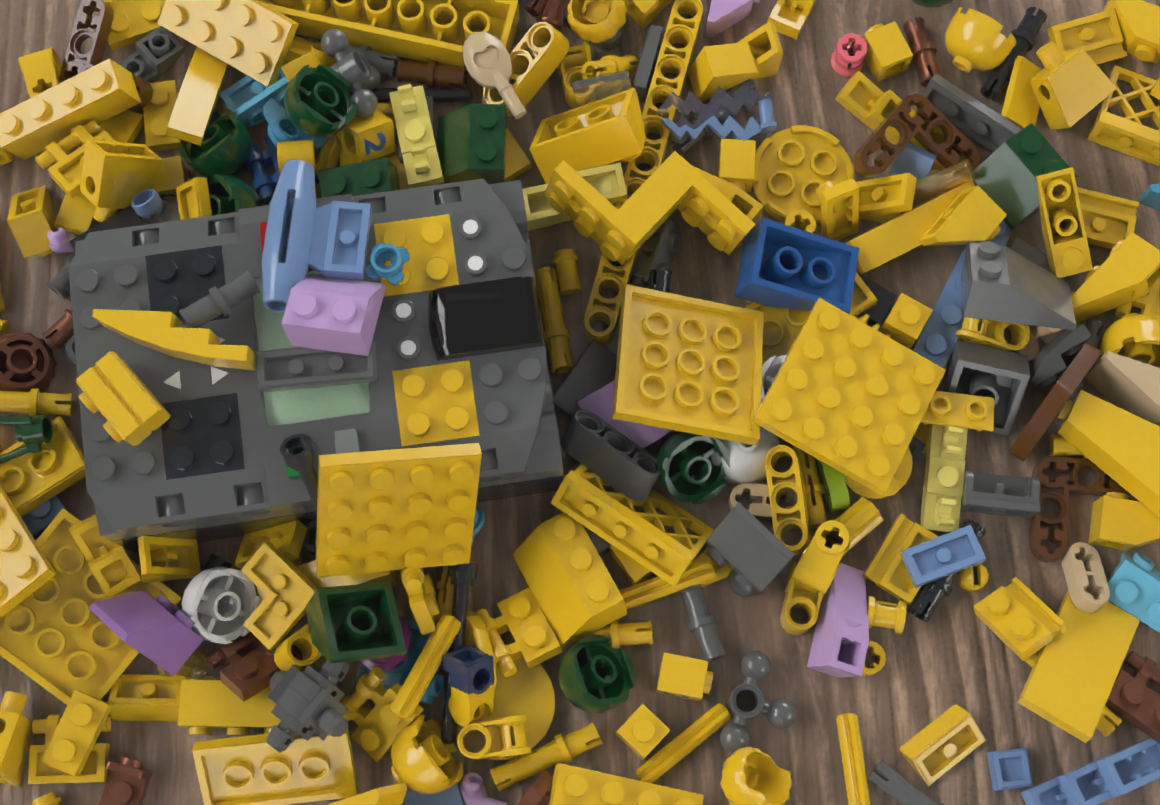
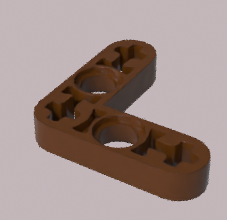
[59,0,153,108]
[853,94,980,177]
[1008,342,1102,462]
[1030,456,1131,562]

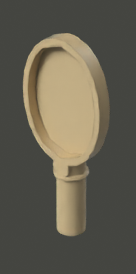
[463,32,527,119]

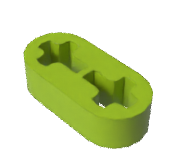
[816,459,850,512]

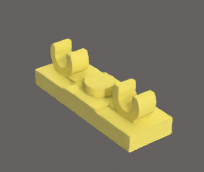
[389,84,444,188]
[920,424,968,533]

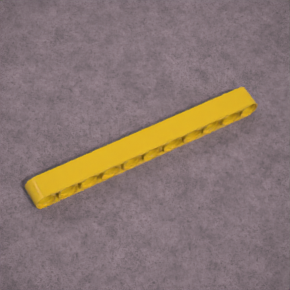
[584,0,703,346]

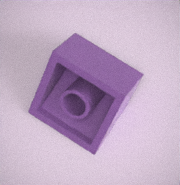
[89,590,204,676]

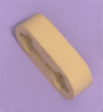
[728,483,798,521]
[1062,542,1110,613]

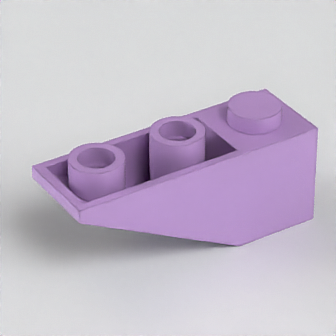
[807,562,869,678]

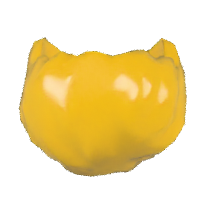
[567,0,627,43]
[720,746,792,805]

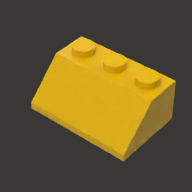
[529,87,646,184]
[512,512,627,648]

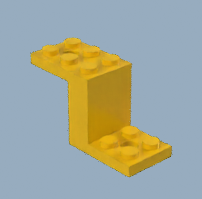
[544,151,755,266]

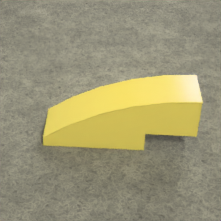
[522,162,628,231]

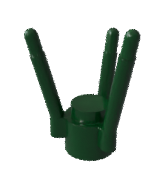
[0,414,53,464]

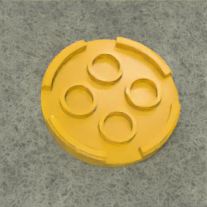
[752,125,854,224]
[443,657,555,760]

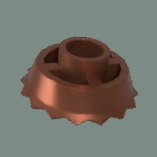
[0,331,57,392]

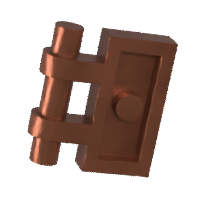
[204,632,302,702]
[1105,651,1160,744]

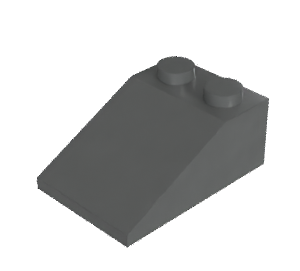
[961,241,1076,330]

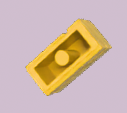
[76,351,171,446]

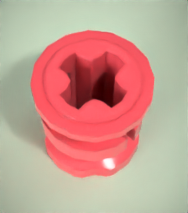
[830,33,867,77]

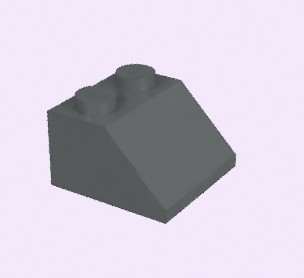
[943,340,1030,436]
[705,502,795,595]

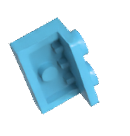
[219,69,289,128]
[1107,550,1160,633]

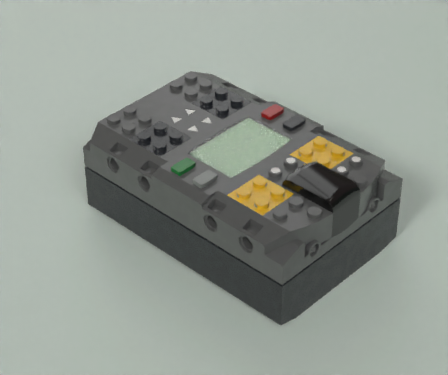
[68,179,564,552]

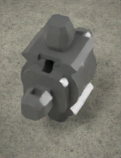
[266,660,350,753]

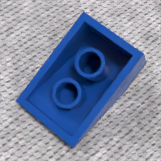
[735,218,859,314]

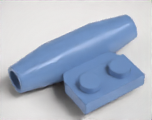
[262,160,372,313]

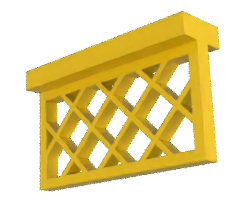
[1087,65,1160,167]
[551,464,714,587]

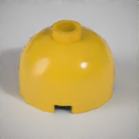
[945,7,1017,73]
[1100,313,1160,368]
[391,715,463,794]

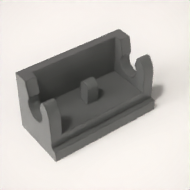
[960,471,1040,518]

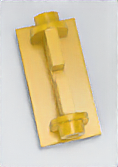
[920,391,994,432]

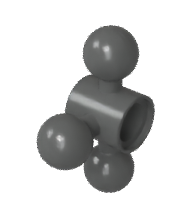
[321,29,380,117]
[720,651,797,753]

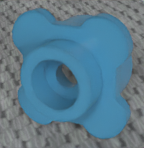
[366,243,410,284]

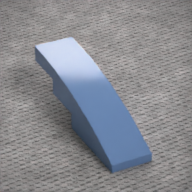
[1020,738,1160,805]

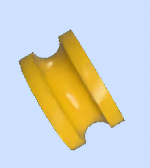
[862,641,886,676]

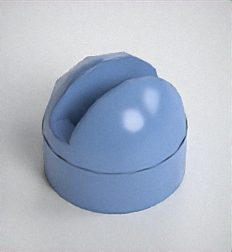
[131,189,163,220]

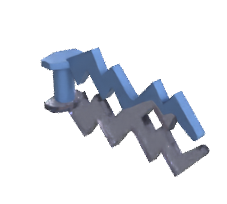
[657,82,777,142]

